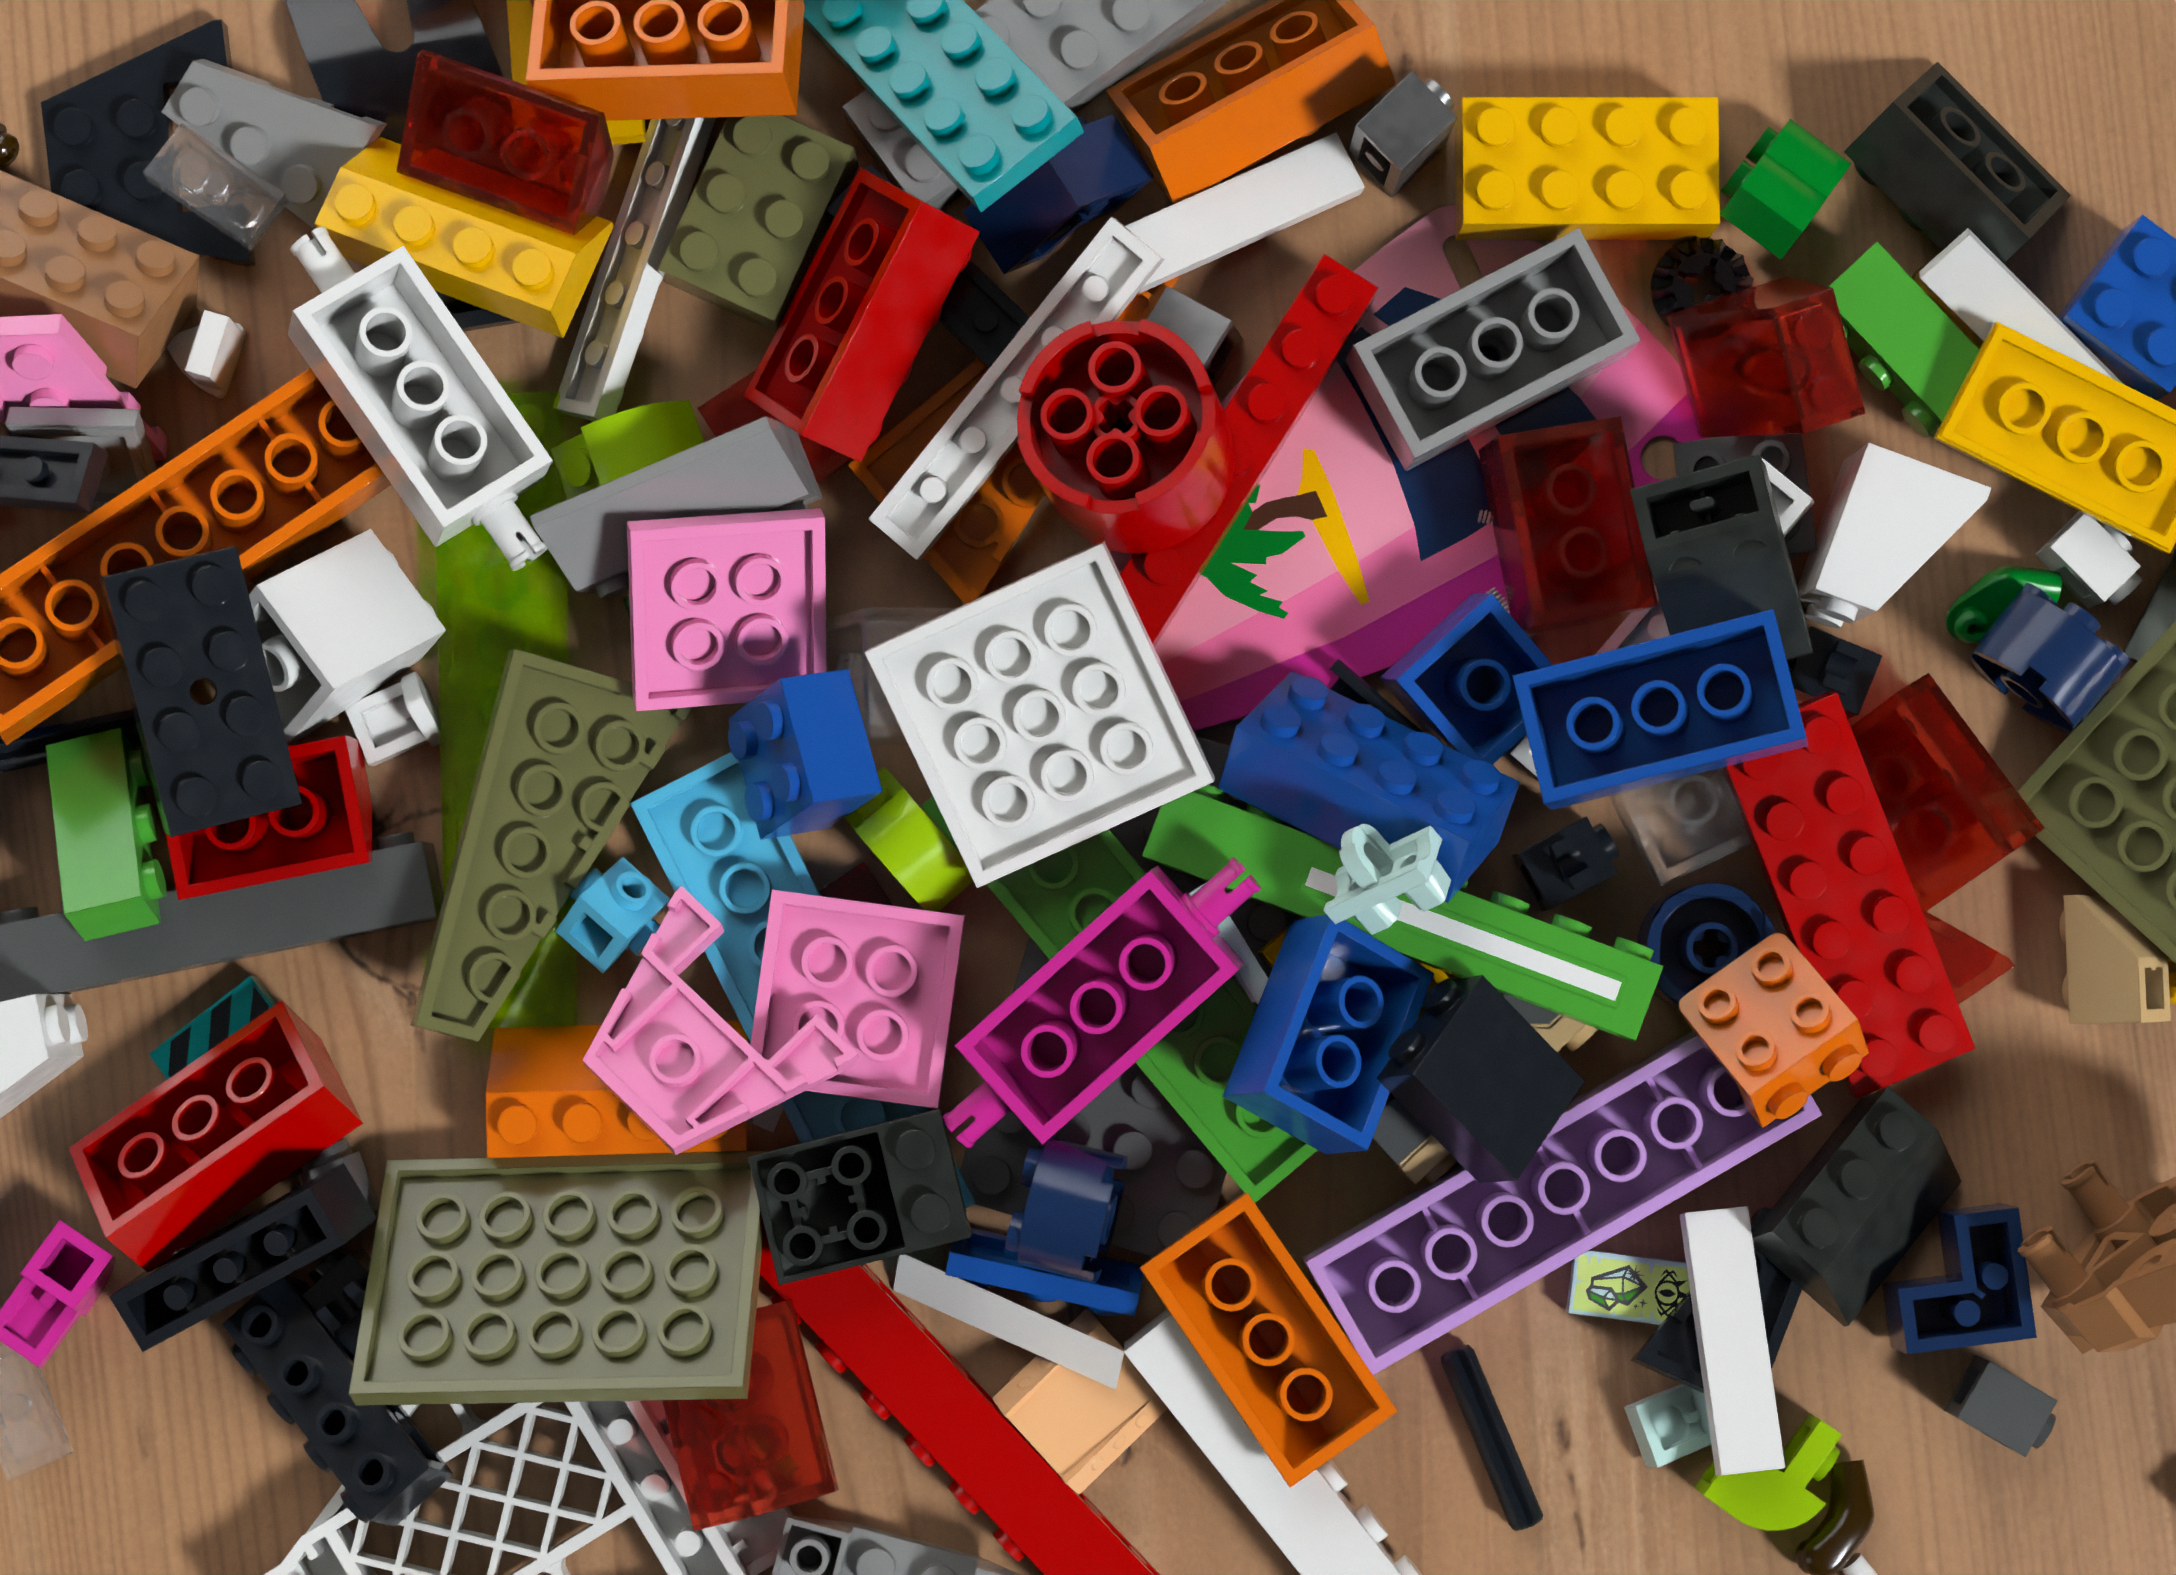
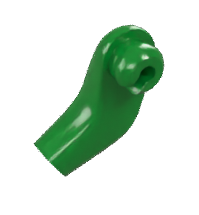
[1946,565,2062,644]

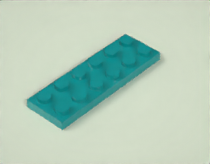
[803,0,1084,212]

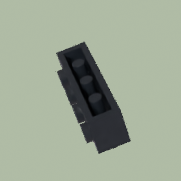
[222,1275,453,1527]

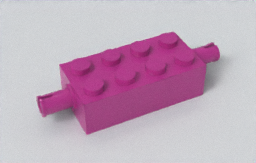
[942,857,1262,1148]

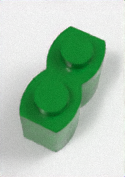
[1720,119,1852,259]

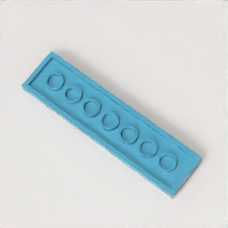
[630,752,976,1208]

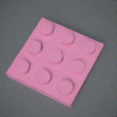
[627,508,826,711]
[750,890,965,1109]

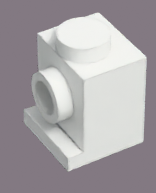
[2035,511,2142,608]

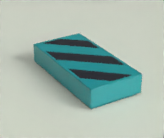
[149,976,276,1079]

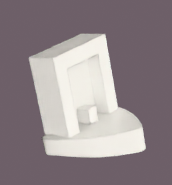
[167,310,246,399]
[345,671,446,766]

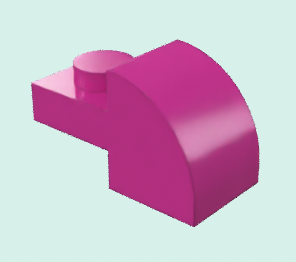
[0,1220,116,1369]

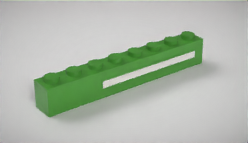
[1142,784,1663,1042]

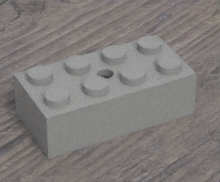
[1345,228,1641,472]

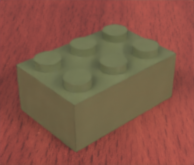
[658,116,859,332]

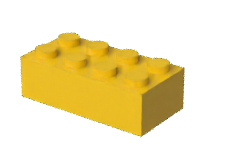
[1455,97,1720,240]

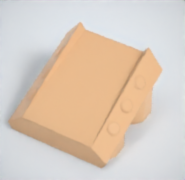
[992,1308,1168,1494]

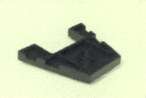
[41,19,256,267]

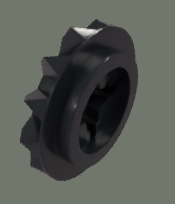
[1651,236,1754,339]

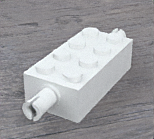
[288,227,553,571]

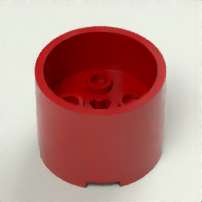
[1017,319,1236,553]

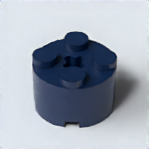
[1970,583,2130,733]
[1637,883,1775,1009]
[1005,1137,1128,1284]

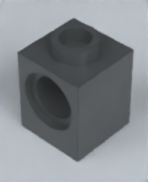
[1944,1355,2058,1457]

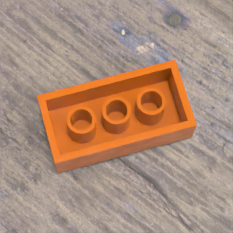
[526,0,805,122]

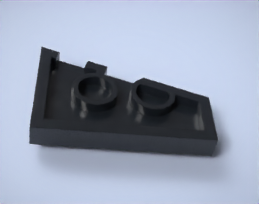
[1630,1207,1802,1393]

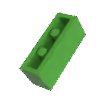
[1809,242,1979,442]
[46,727,167,941]

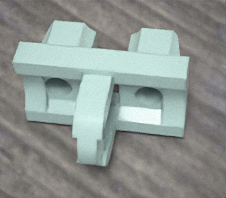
[1323,824,1451,935]

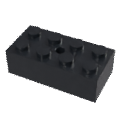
[98,546,302,837]

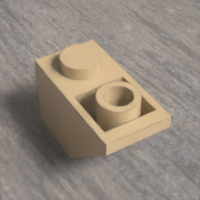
[2059,895,2171,1024]

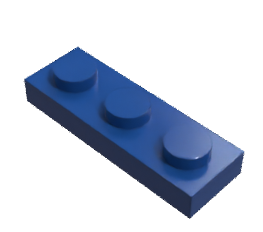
[945,1227,1143,1317]

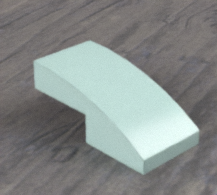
[1624,1384,1711,1468]

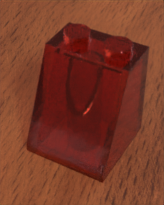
[1666,276,1866,438]

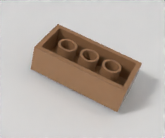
[0,170,200,389]

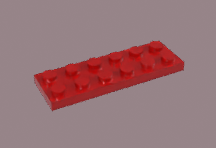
[1722,691,1976,1099]

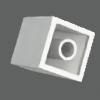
[1797,443,1991,629]
[249,529,446,746]
[0,994,88,1119]

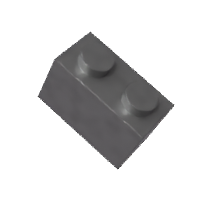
[1348,71,1457,198]

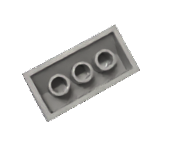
[529,416,823,600]

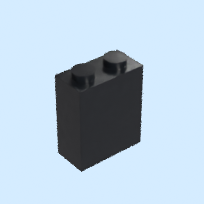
[1376,975,1584,1183]

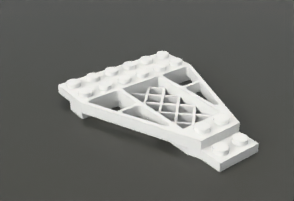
[263,1399,793,1575]

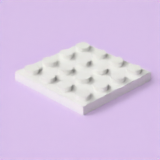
[865,541,1215,888]

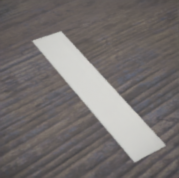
[893,1254,1125,1390]

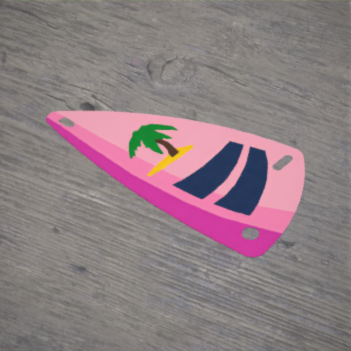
[1111,205,1726,731]

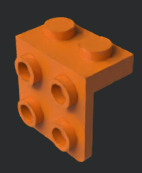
[1679,933,1869,1128]

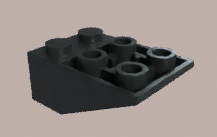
[1630,454,1814,660]
[748,1108,972,1285]

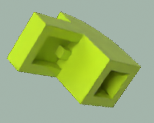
[550,400,704,500]
[845,766,973,912]
[1694,1413,1842,1531]

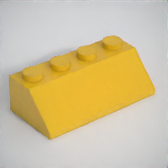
[314,137,614,338]

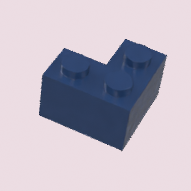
[963,114,1154,274]
[1882,1203,2037,1354]

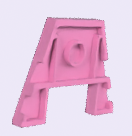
[0,314,168,461]
[582,886,860,1155]

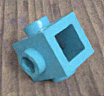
[555,857,670,974]

